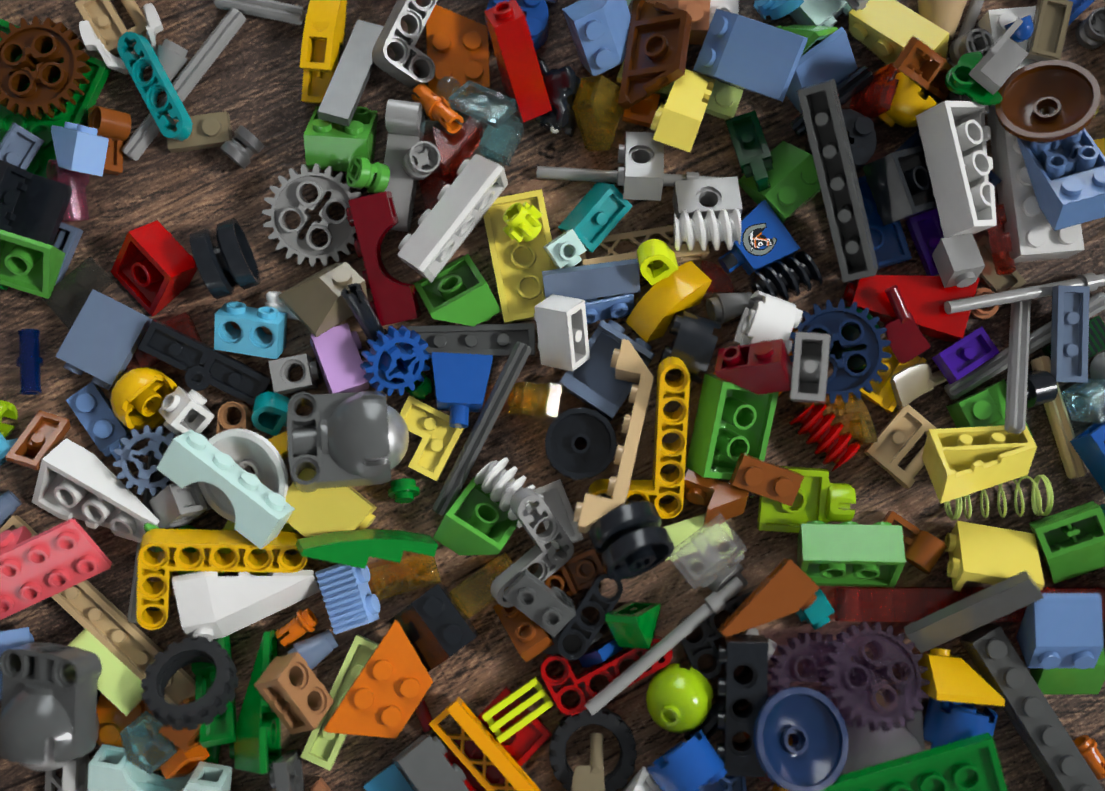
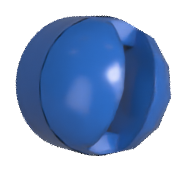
[1005,15,1034,42]

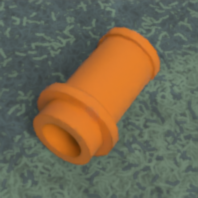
[275,608,319,648]
[1073,735,1105,780]

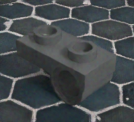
[503,569,576,637]

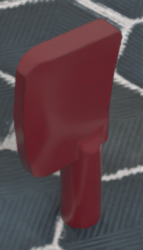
[884,285,931,364]

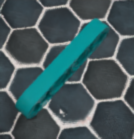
[117,32,192,141]

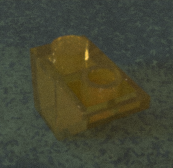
[572,75,624,151]

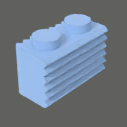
[315,564,380,634]

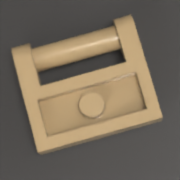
[75,0,147,55]
[864,404,937,489]

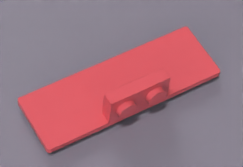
[0,519,112,620]

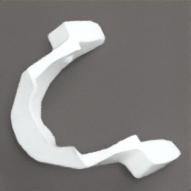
[79,3,163,74]

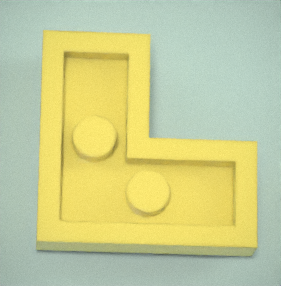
[400,395,465,482]

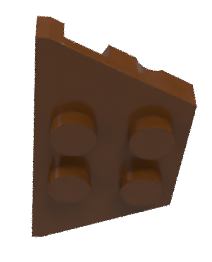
[618,0,692,110]

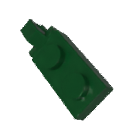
[725,110,773,192]

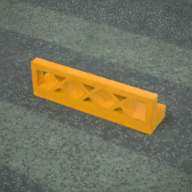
[429,696,542,791]

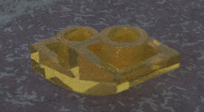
[507,381,562,417]
[832,394,878,445]
[449,552,513,620]
[369,554,441,601]

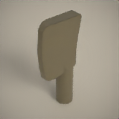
[890,363,947,407]
[571,733,605,791]

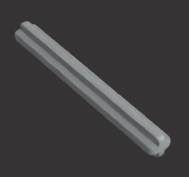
[1004,299,1031,434]

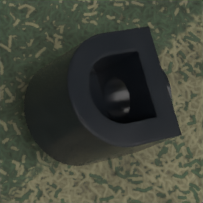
[1026,370,1058,408]

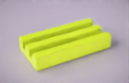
[482,676,554,744]

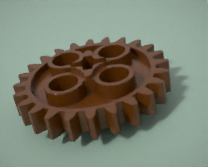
[0,16,91,120]

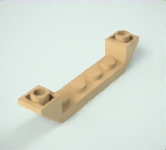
[573,339,654,533]

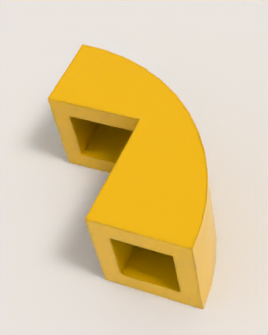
[626,261,712,343]

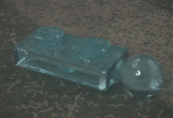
[436,76,518,128]

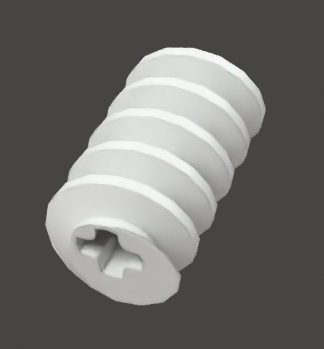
[673,209,741,251]
[474,458,544,528]

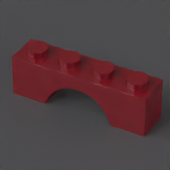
[346,191,422,326]

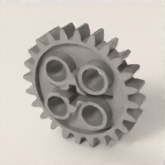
[262,163,362,267]

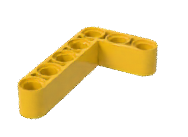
[588,356,690,519]
[136,528,308,630]

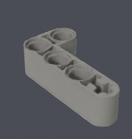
[372,0,438,87]
[384,99,425,232]

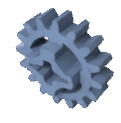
[113,425,176,496]

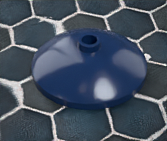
[754,687,849,791]

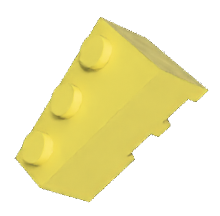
[849,0,950,92]
[650,69,716,152]
[922,425,1037,504]

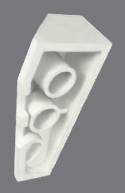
[32,438,159,543]
[172,570,320,642]

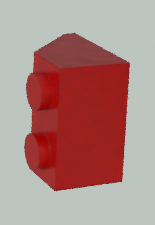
[111,220,198,316]

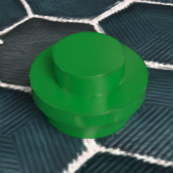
[388,478,420,503]

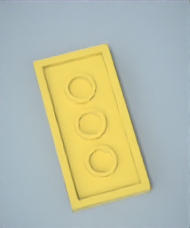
[483,189,557,324]

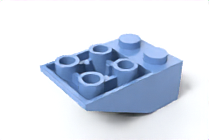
[1017,128,1105,231]

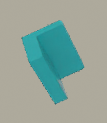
[558,182,633,253]

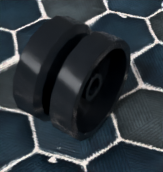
[189,218,261,299]
[545,407,617,481]
[588,501,675,580]

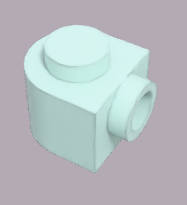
[543,229,587,269]

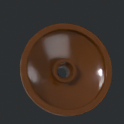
[995,60,1101,142]

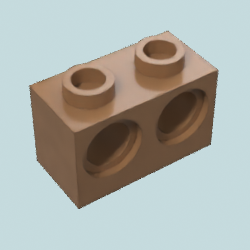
[254,652,334,734]

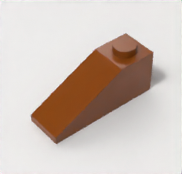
[717,558,820,637]

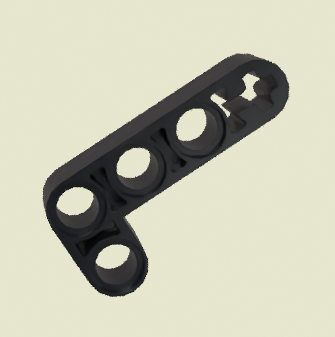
[677,583,760,679]

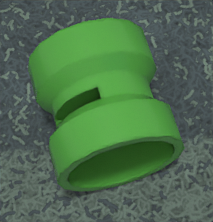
[346,156,390,194]

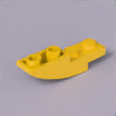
[300,0,347,104]

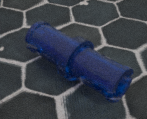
[16,329,44,395]

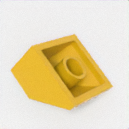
[917,647,1005,707]

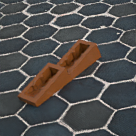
[892,36,953,101]

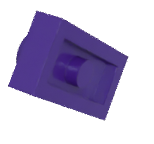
[905,208,944,276]
[932,326,1000,384]

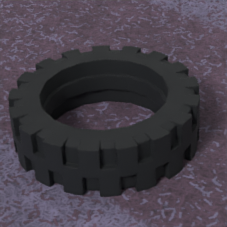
[141,637,239,731]
[549,707,637,791]

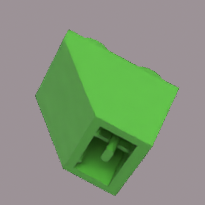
[303,106,378,172]
[1029,501,1105,584]

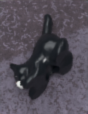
[535,56,586,137]

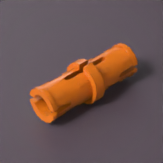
[411,83,464,134]

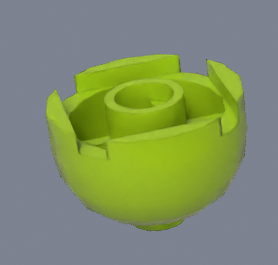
[646,663,713,733]

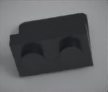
[0,160,73,245]

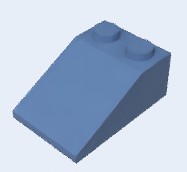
[693,9,808,102]

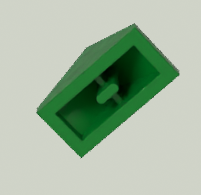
[606,601,661,649]

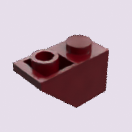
[715,339,793,395]

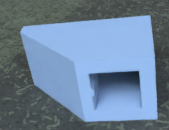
[51,121,109,177]

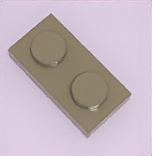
[167,111,232,153]

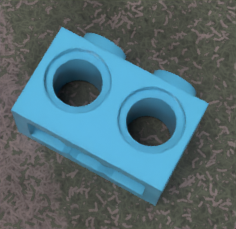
[214,301,288,360]

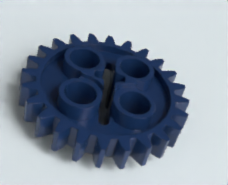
[789,299,892,404]

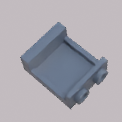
[55,289,153,390]
[559,320,655,421]

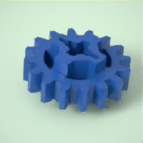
[360,325,431,396]

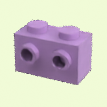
[310,323,369,394]

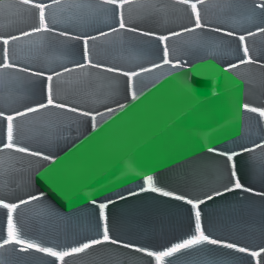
[229,629,282,774]

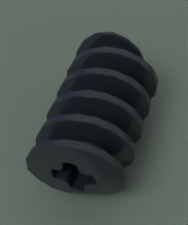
[750,251,823,302]

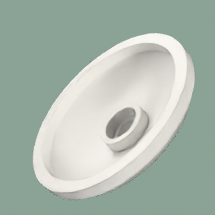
[198,429,288,523]

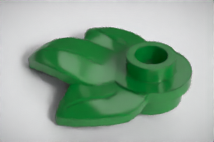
[945,51,1003,106]

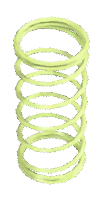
[944,474,1054,520]

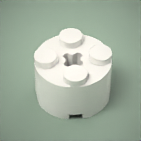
[734,290,803,354]

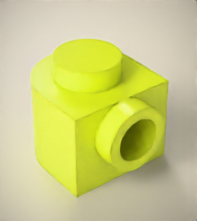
[637,239,679,286]

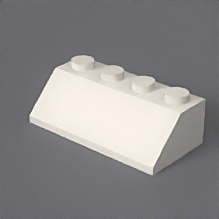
[397,154,508,283]

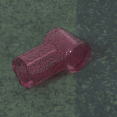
[46,159,90,222]

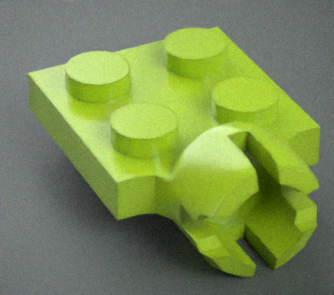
[757,466,856,533]

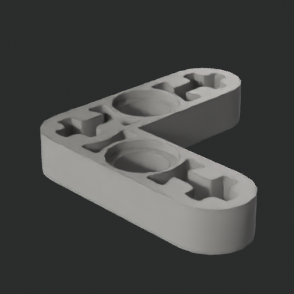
[490,488,574,608]

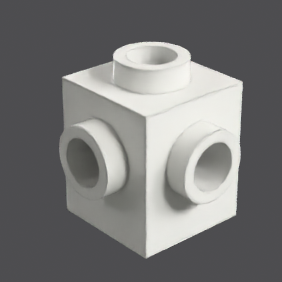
[158,386,215,436]

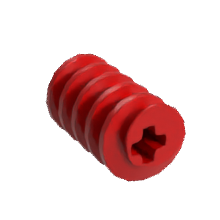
[789,403,860,472]

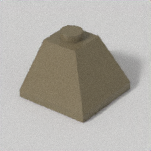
[279,262,368,337]

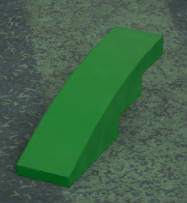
[295,529,438,569]
[191,635,237,748]

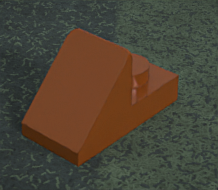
[5,410,71,470]
[684,470,750,527]

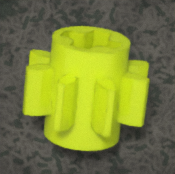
[503,202,542,243]

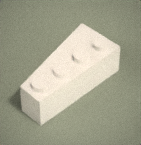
[916,101,997,238]

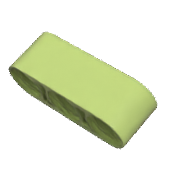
[67,629,144,716]

